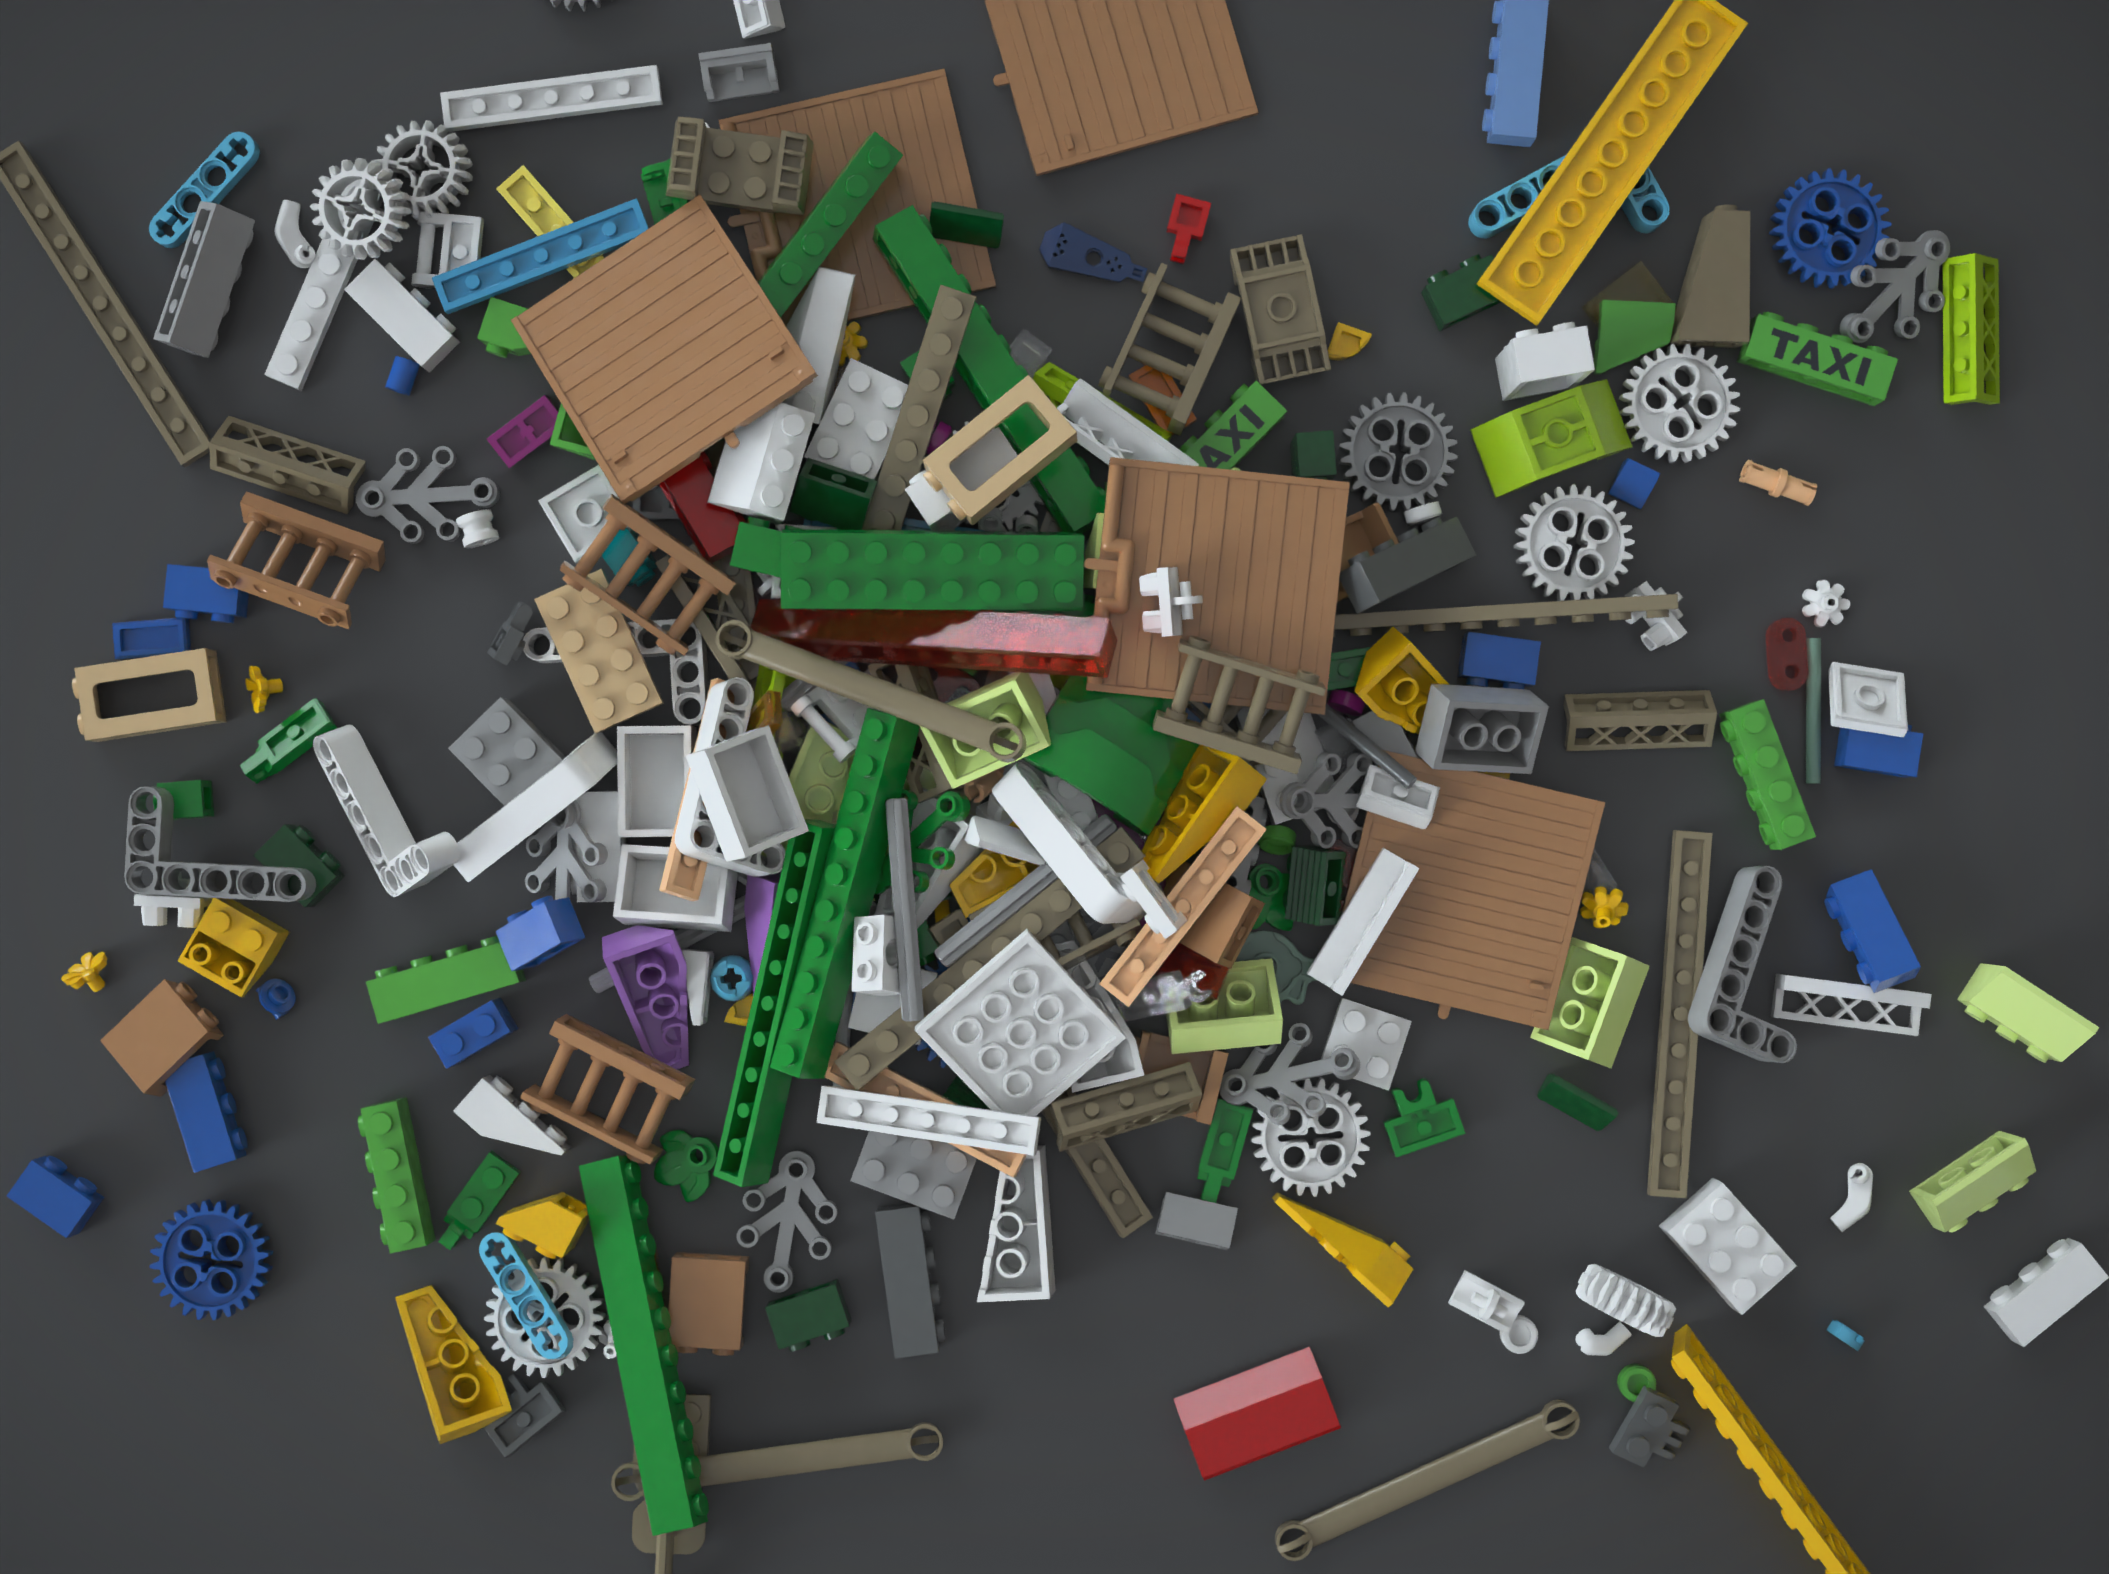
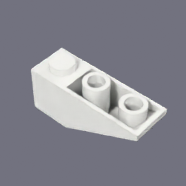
[453,1075,571,1155]

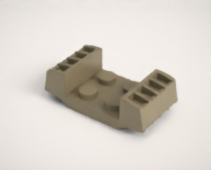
[666,117,814,215]
[1230,234,1331,384]

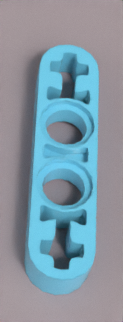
[149,132,260,248]
[479,1233,574,1359]

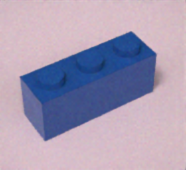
[1824,869,1921,993]
[165,1052,248,1173]

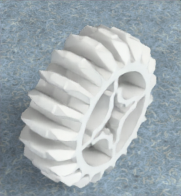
[373,120,473,220]
[310,158,412,260]
[1575,1264,1676,1337]

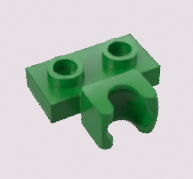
[1383,1078,1466,1158]

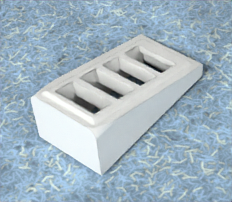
[681,949,714,1026]

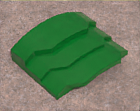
[1022,663,1200,837]

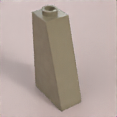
[1666,205,1750,348]

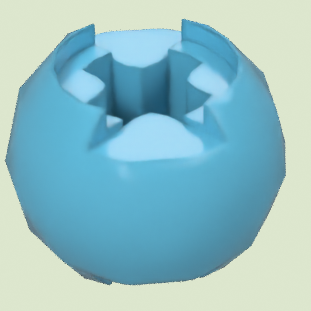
[710,955,753,1002]

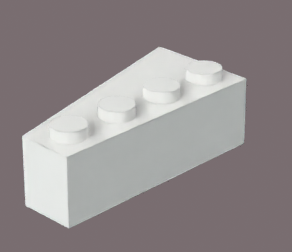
[977,1145,1056,1302]

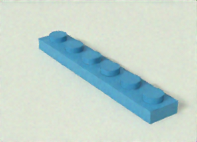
[432,198,649,314]

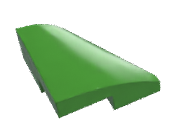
[1594,300,1676,375]

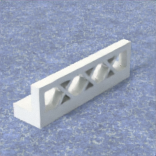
[1057,378,1199,466]
[1307,848,1420,996]
[1771,974,1932,1036]

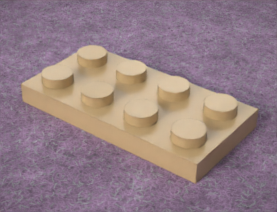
[534,569,664,734]

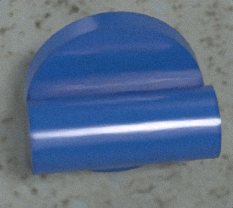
[256,979,296,1020]

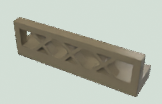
[209,416,366,514]
[655,543,759,682]
[868,649,965,803]
[1563,690,1717,751]
[1050,1062,1203,1152]

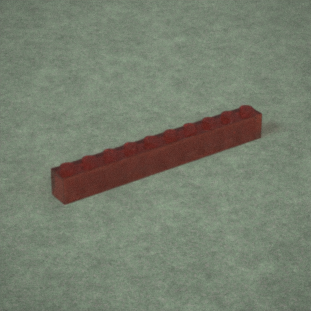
[750,598,1118,678]

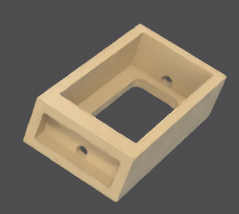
[923,375,1077,526]
[72,648,227,742]

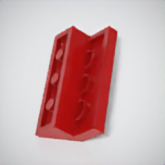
[1173,1347,1341,1481]

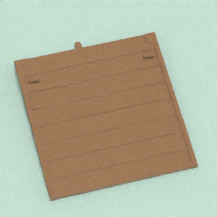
[984,0,1259,176]
[719,69,996,326]
[511,194,818,504]
[1084,457,1350,715]
[1341,750,1605,1030]

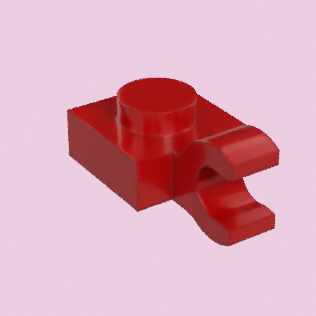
[1166,193,1211,264]

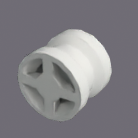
[456,509,500,548]

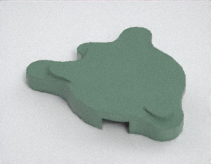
[1235,930,1317,1005]

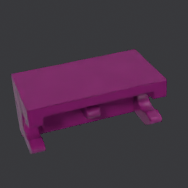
[487,394,559,468]

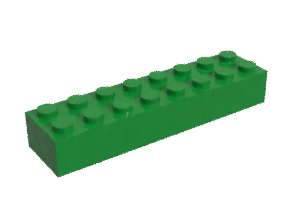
[781,529,1084,611]

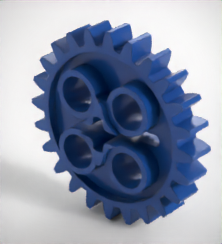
[1769,168,1891,289]
[149,1199,273,1320]

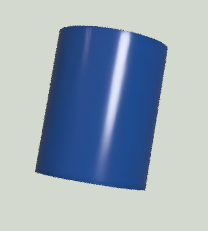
[385,356,420,396]

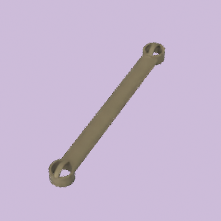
[716,620,1026,763]
[1275,1399,1580,1561]
[611,1422,943,1501]

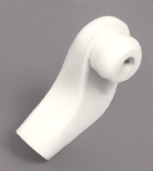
[274,200,315,268]
[1830,1163,1873,1232]

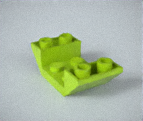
[1470,379,1632,498]

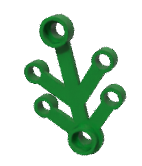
[874,789,970,895]

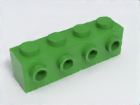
[1719,699,1816,850]
[358,1097,436,1254]

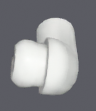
[1575,1321,1632,1356]

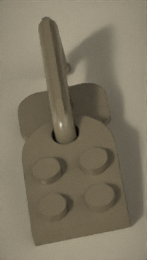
[632,1394,712,1574]

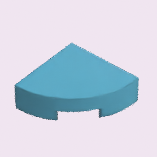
[1826,1320,1865,1351]

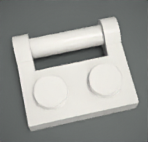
[411,212,484,289]
[790,687,874,763]
[1120,860,1187,939]

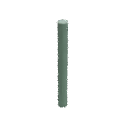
[1806,638,1821,784]

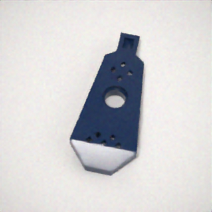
[1039,222,1147,282]

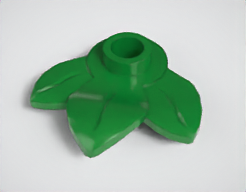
[1247,863,1293,931]
[654,1130,719,1202]

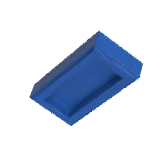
[112,618,191,660]

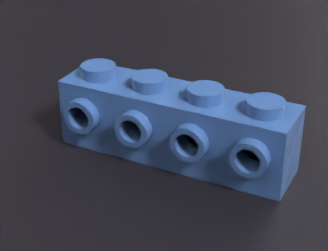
[1482,0,1549,147]

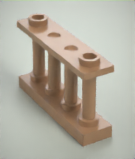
[207,491,386,630]
[560,494,736,656]
[520,1014,695,1164]

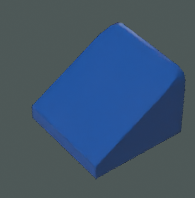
[1608,458,1660,509]

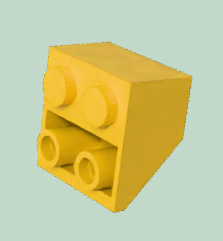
[178,898,290,997]
[496,1192,589,1259]

